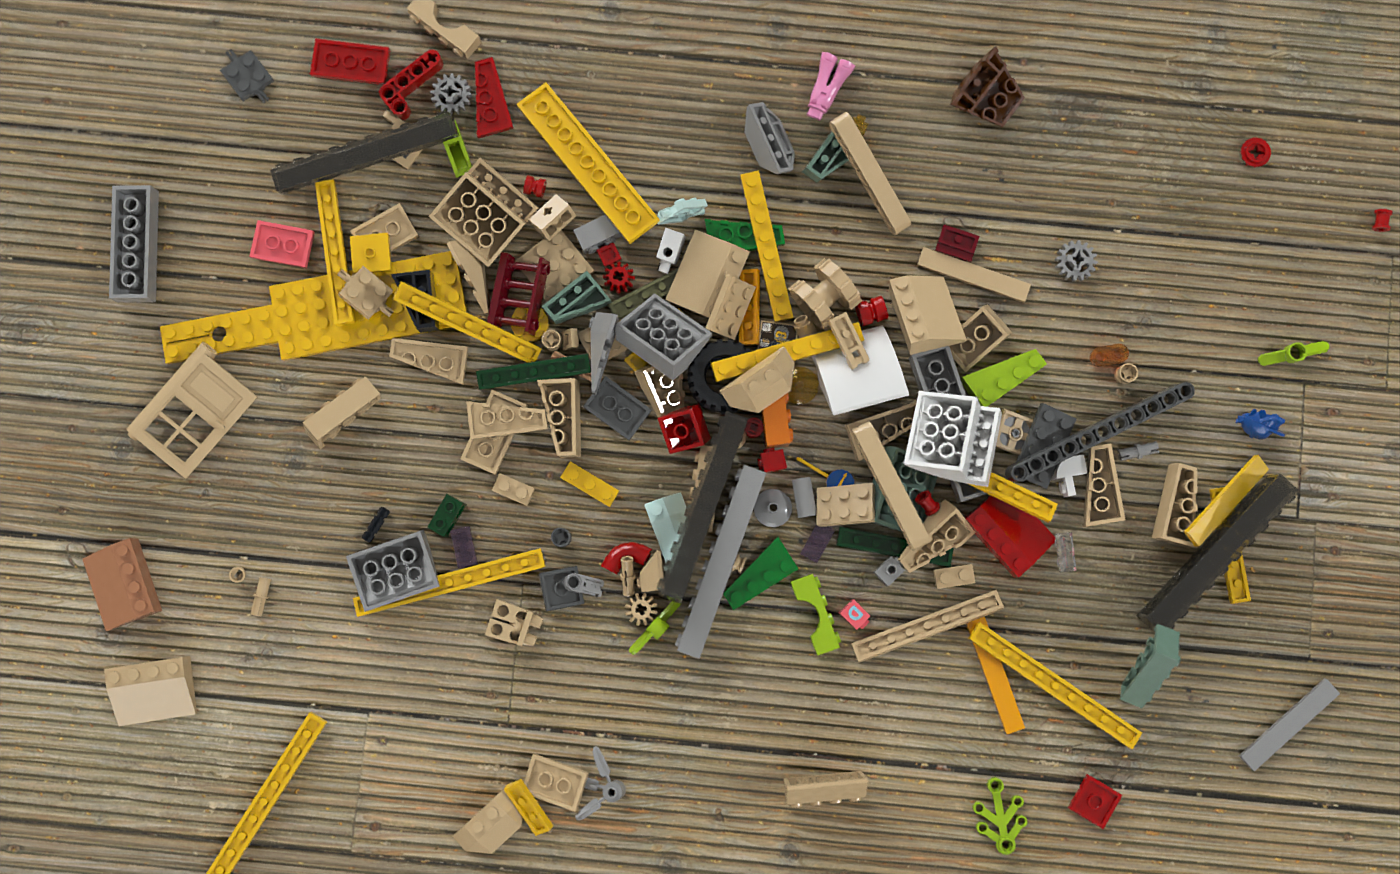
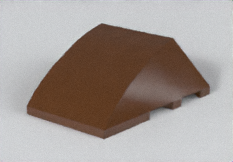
[950,46,1025,127]

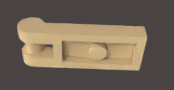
[827,312,869,370]

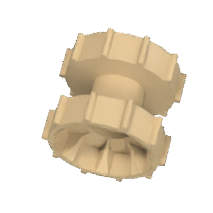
[788,258,862,331]

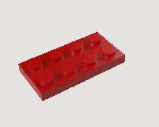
[310,38,391,85]

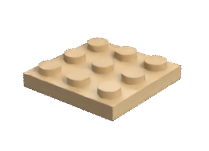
[516,230,594,302]

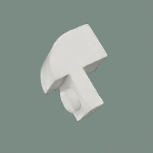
[1052,454,1087,497]

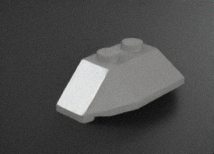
[744,102,795,174]

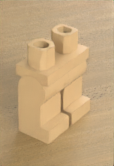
[485,599,543,646]

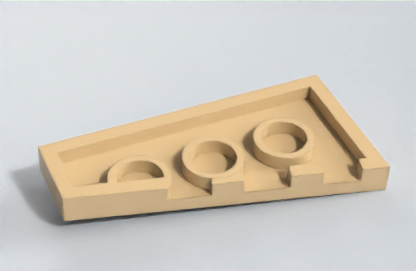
[389,338,469,385]
[466,401,548,440]

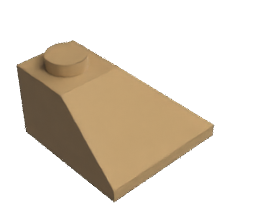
[637,550,665,592]

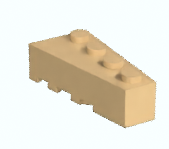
[1083,444,1125,527]

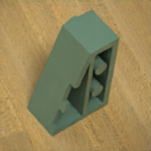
[802,131,869,183]
[542,271,612,325]

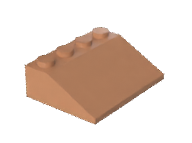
[82,538,162,631]

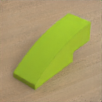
[438,120,472,178]

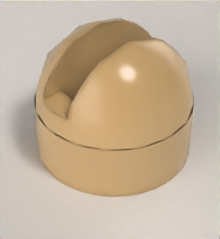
[229,567,246,583]

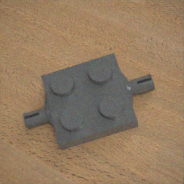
[220,49,274,103]

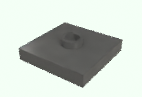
[538,566,584,612]

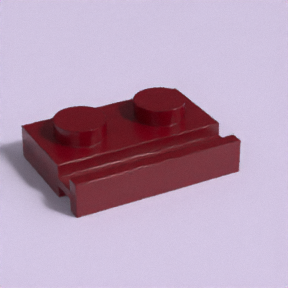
[935,224,980,263]

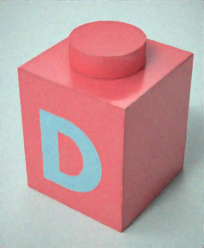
[839,599,870,630]

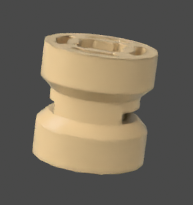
[542,330,562,352]
[1114,363,1138,385]

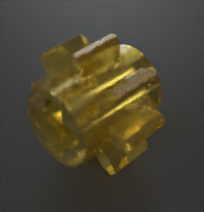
[851,114,869,136]

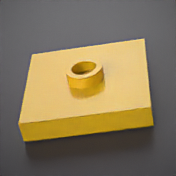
[350,233,392,274]

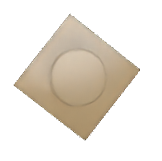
[561,328,579,351]

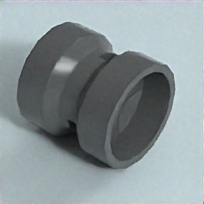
[551,527,572,547]

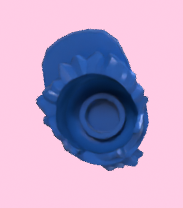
[1235,409,1285,440]

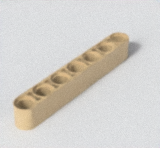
[829,112,911,235]
[851,421,931,551]

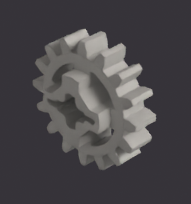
[430,73,472,115]
[1055,240,1098,282]

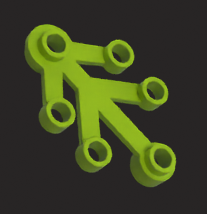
[972,777,1028,855]

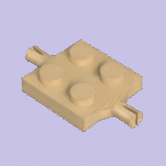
[337,266,394,320]

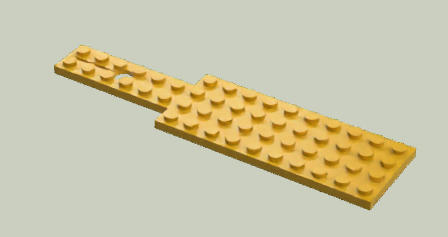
[160,251,467,364]

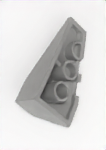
[589,312,619,394]

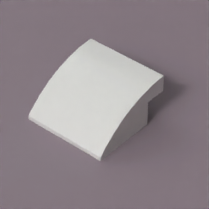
[812,325,909,415]
[904,391,1002,487]

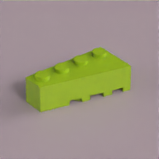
[960,349,1047,407]

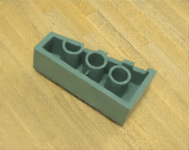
[1120,624,1181,708]

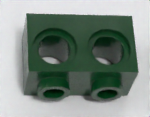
[427,494,467,538]

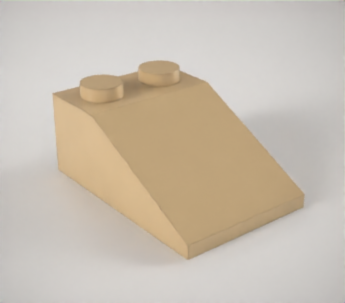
[949,304,1012,373]

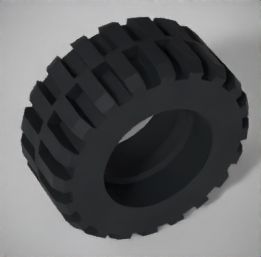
[688,339,752,414]

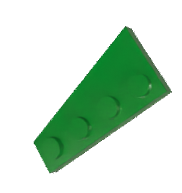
[704,219,785,251]
[723,537,798,610]

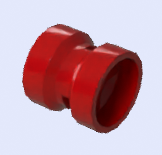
[523,175,547,198]
[744,418,764,439]

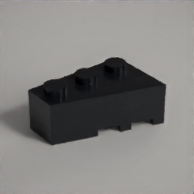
[391,270,439,333]

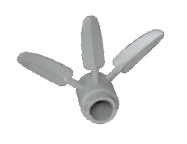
[575,746,626,821]

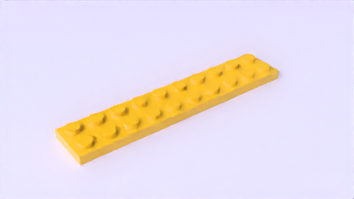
[516,82,660,244]

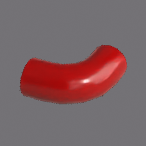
[601,542,653,575]

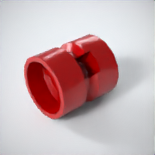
[855,296,888,327]

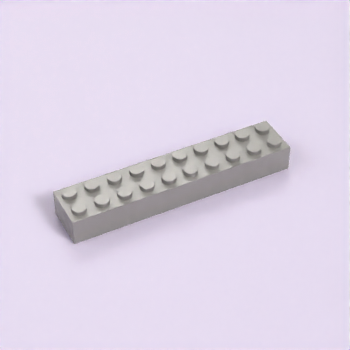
[675,465,766,659]

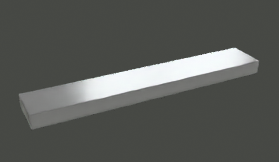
[1239,678,1340,771]

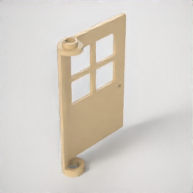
[127,342,258,479]

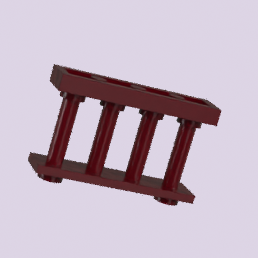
[487,252,550,336]

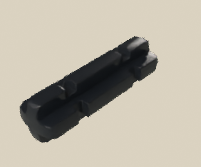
[362,507,390,542]

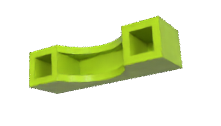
[790,574,841,656]

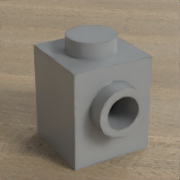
[873,556,905,586]

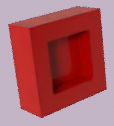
[597,242,622,268]

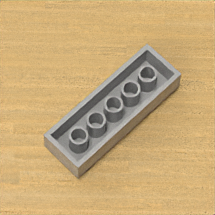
[109,185,159,303]

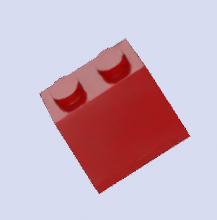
[657,403,711,454]

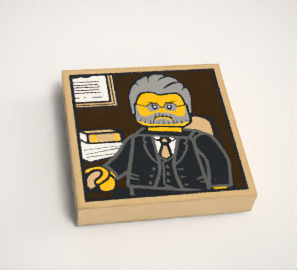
[757,320,798,350]

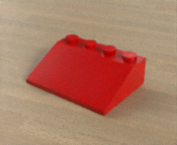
[965,495,1057,578]

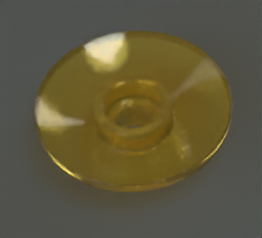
[788,367,819,405]

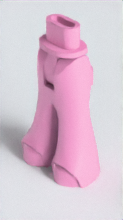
[807,52,855,121]

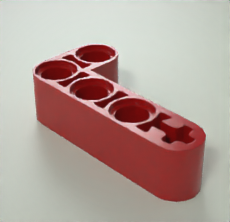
[379,49,444,120]

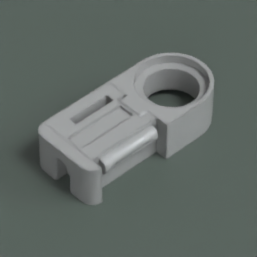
[563,573,604,598]

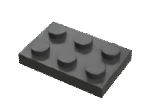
[583,376,652,441]

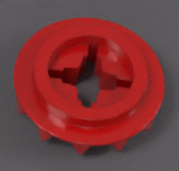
[1240,137,1271,168]

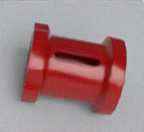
[1372,209,1393,232]
[915,490,940,516]

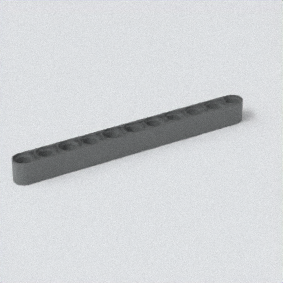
[1005,382,1195,482]

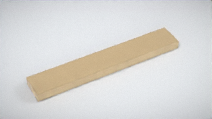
[917,247,1031,303]

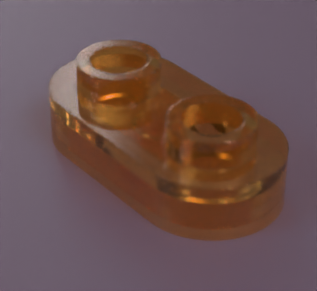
[1089,344,1129,367]

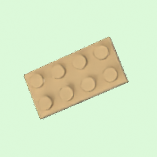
[460,390,528,475]

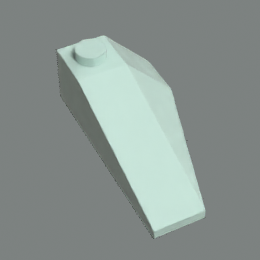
[644,492,689,578]

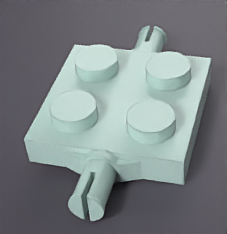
[657,198,708,224]

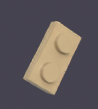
[492,473,535,506]
[933,564,975,589]

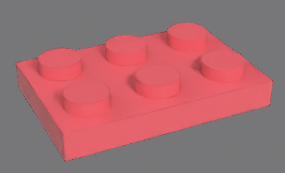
[249,220,315,269]

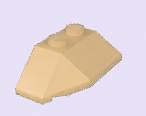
[719,346,795,413]
[452,782,523,854]

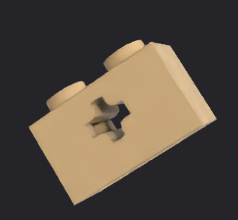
[529,194,576,241]

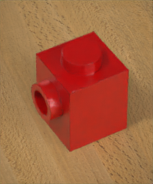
[757,448,787,473]

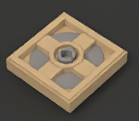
[996,409,1033,455]

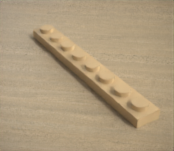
[851,590,1004,663]

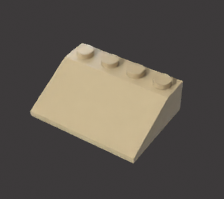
[665,229,750,319]
[889,275,966,355]
[104,656,197,726]
[783,771,868,808]

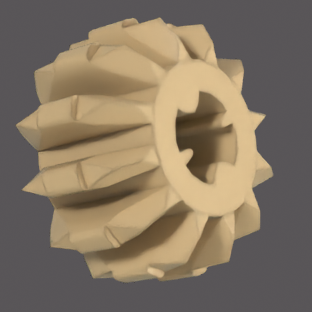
[625,593,658,626]

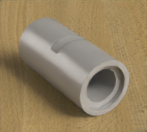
[792,477,817,518]

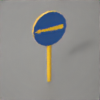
[796,457,855,487]

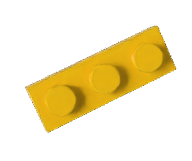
[560,461,620,507]
[503,779,554,836]

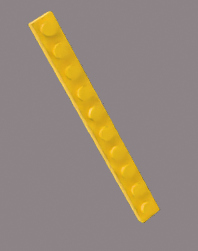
[353,548,546,617]
[968,622,1142,749]
[206,711,327,874]

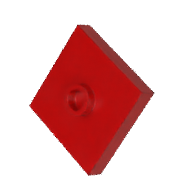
[1068,774,1123,830]

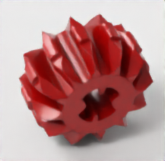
[603,261,635,294]

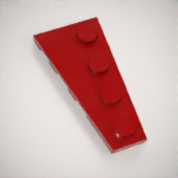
[475,57,514,139]

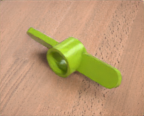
[1258,341,1330,366]
[629,597,682,655]

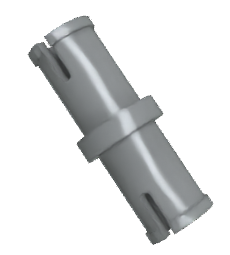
[1117,441,1159,461]

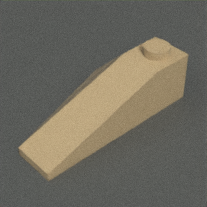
[447,240,490,316]
[634,364,685,417]
[898,500,976,573]

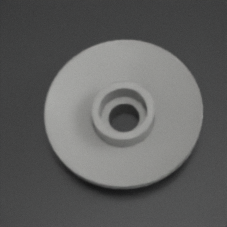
[754,489,792,527]

